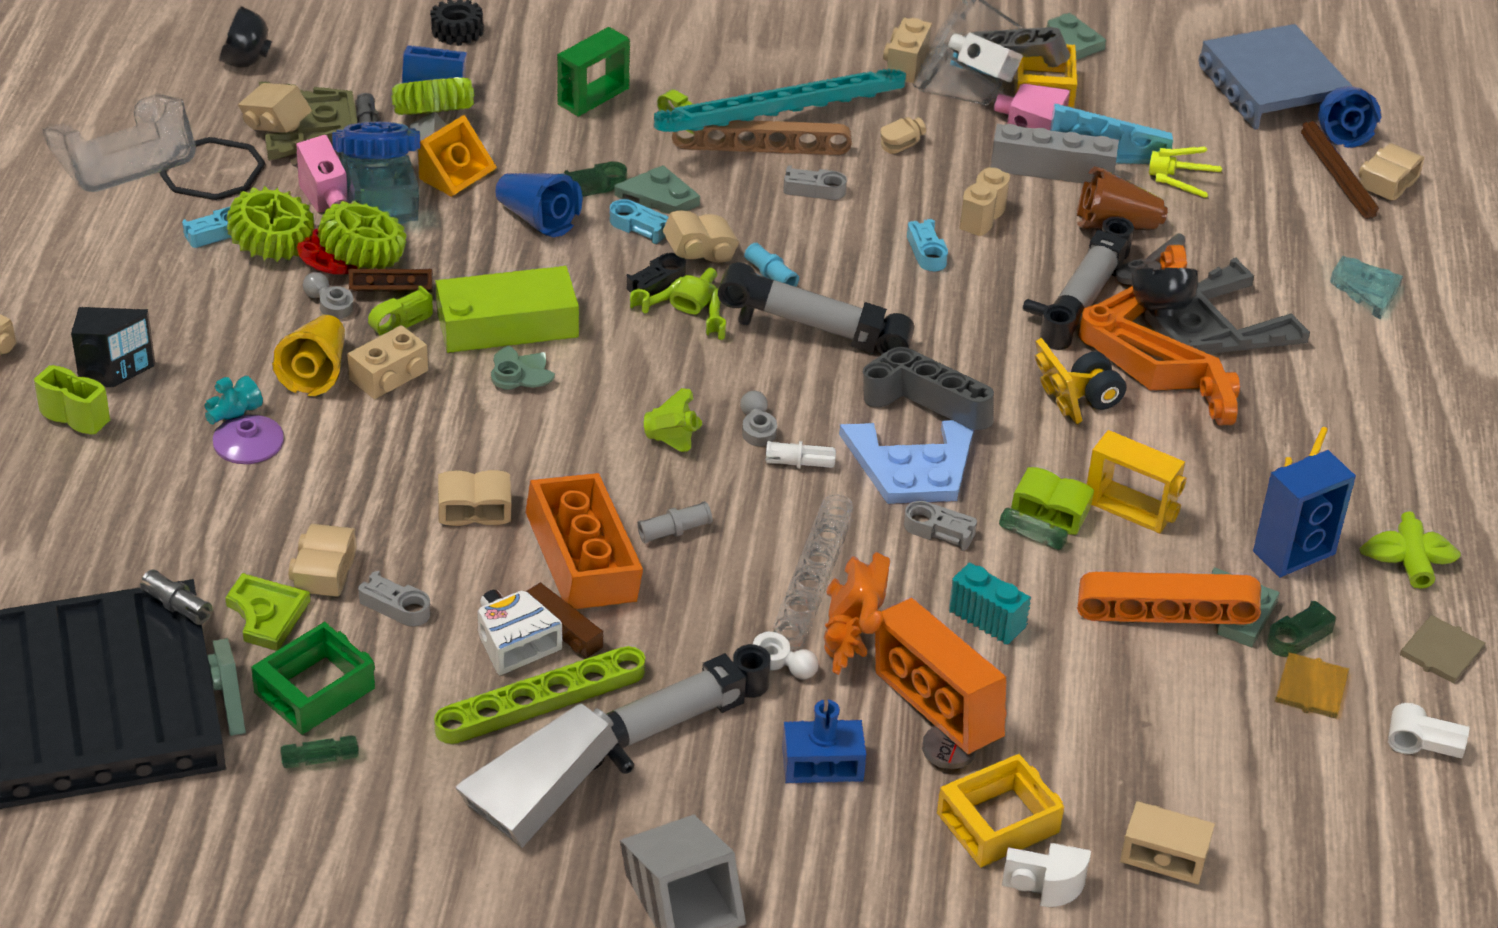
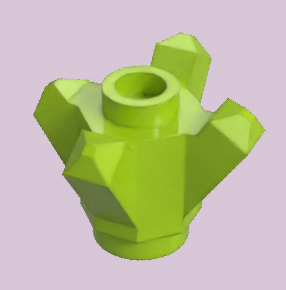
[644,388,703,452]

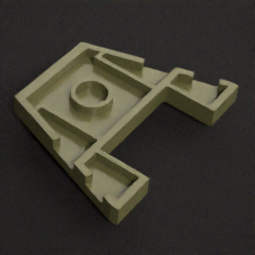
[259,81,358,161]

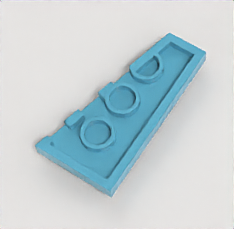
[1050,103,1173,164]

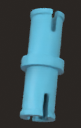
[745,243,799,287]

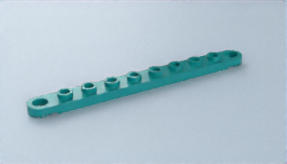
[654,69,906,132]

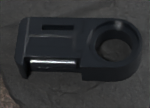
[626,253,686,296]

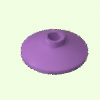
[213,415,284,464]

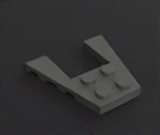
[1144,258,1310,354]

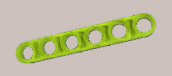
[434,646,645,744]

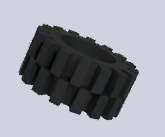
[430,0,484,45]

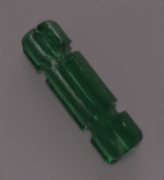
[999,507,1068,550]
[280,735,359,768]

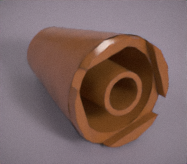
[1077,166,1168,230]

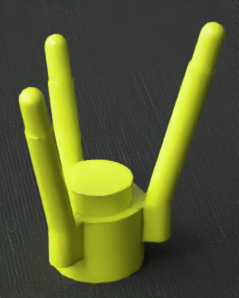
[1149,147,1222,198]

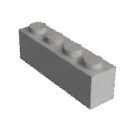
[991,124,1119,184]

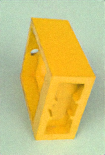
[1014,44,1077,108]
[1087,430,1187,534]
[937,754,1064,868]

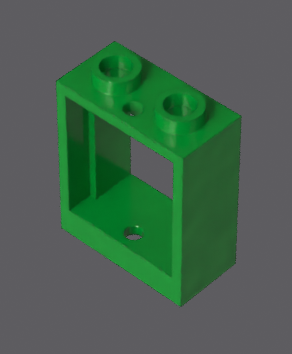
[557,26,630,117]
[251,621,375,735]

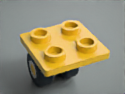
[1034,338,1127,424]

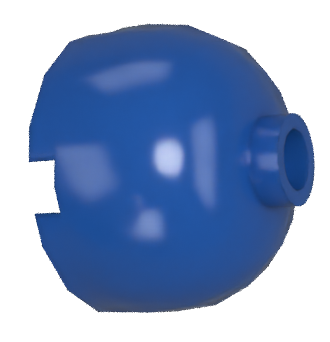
[1318,86,1381,148]

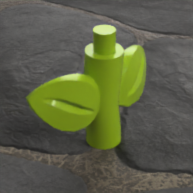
[1359,511,1461,589]

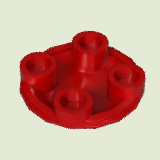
[296,229,358,275]

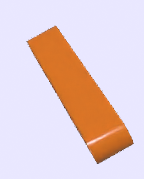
[1077,572,1261,625]

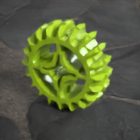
[391,77,475,115]
[226,186,315,262]
[318,201,407,269]

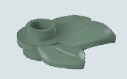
[491,346,555,390]

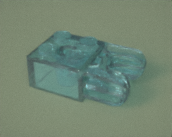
[340,152,419,224]

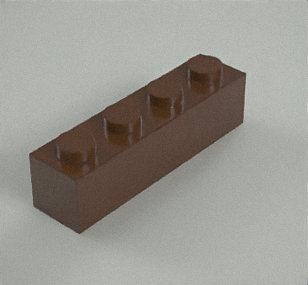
[349,269,433,292]
[526,582,603,659]

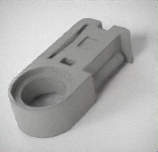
[783,166,847,200]
[904,501,977,551]
[358,571,431,626]

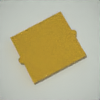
[1275,652,1349,719]

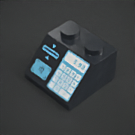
[71,307,155,387]

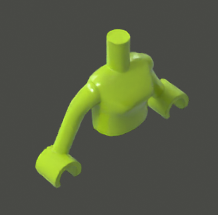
[630,268,726,340]

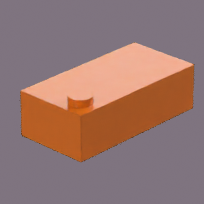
[525,473,643,609]
[875,597,1007,754]

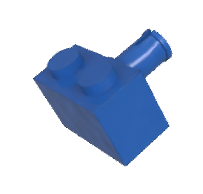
[402,45,467,83]
[782,700,866,783]

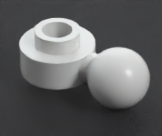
[753,632,819,680]

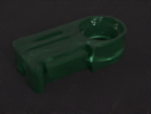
[564,161,627,197]
[1267,601,1336,657]

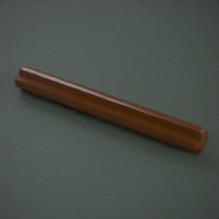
[1301,121,1379,219]

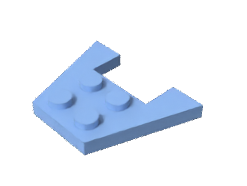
[839,420,974,504]

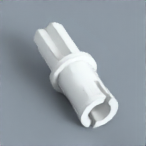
[766,441,836,469]

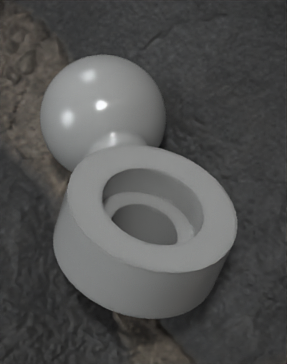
[303,272,353,319]
[740,391,777,446]

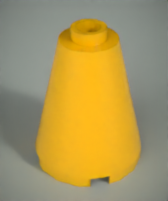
[272,315,345,396]

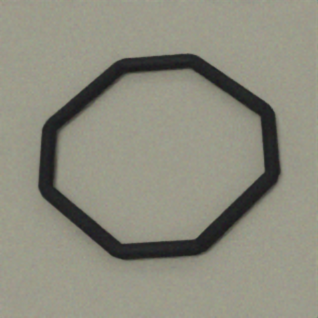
[160,137,265,200]

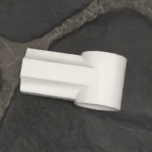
[1388,703,1470,758]

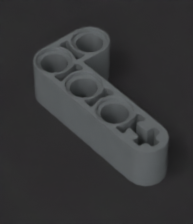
[863,347,994,430]

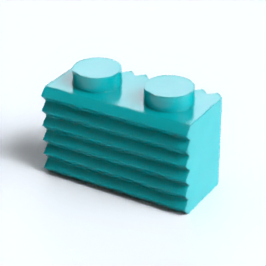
[949,562,1032,644]

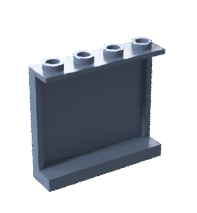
[1198,24,1352,130]

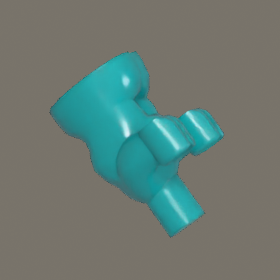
[204,375,263,425]

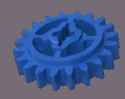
[332,122,420,159]

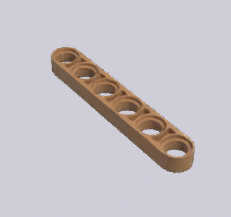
[672,120,852,155]

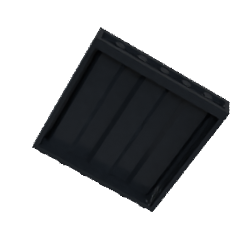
[0,579,226,809]

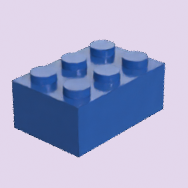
[1253,450,1356,578]

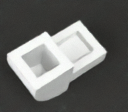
[1002,843,1091,907]

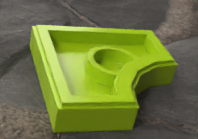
[225,573,311,651]

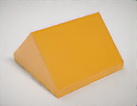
[418,115,497,197]

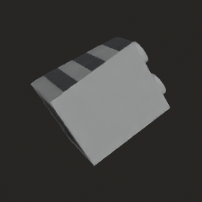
[620,815,746,928]

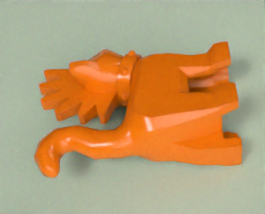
[823,552,890,675]

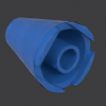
[495,173,583,237]

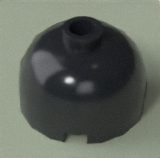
[219,6,272,68]
[1132,268,1198,317]

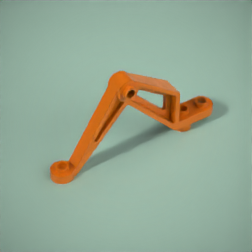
[1078,245,1240,426]

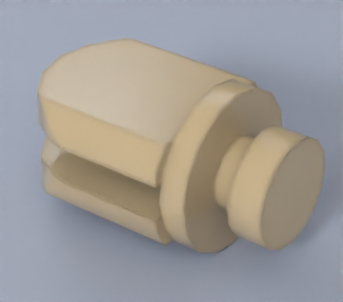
[881,117,926,154]

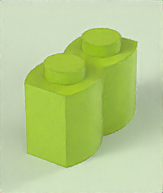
[34,365,110,434]
[1010,467,1094,535]

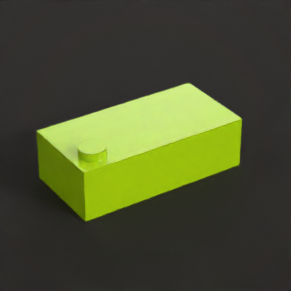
[435,265,579,353]

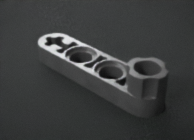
[964,27,1070,67]

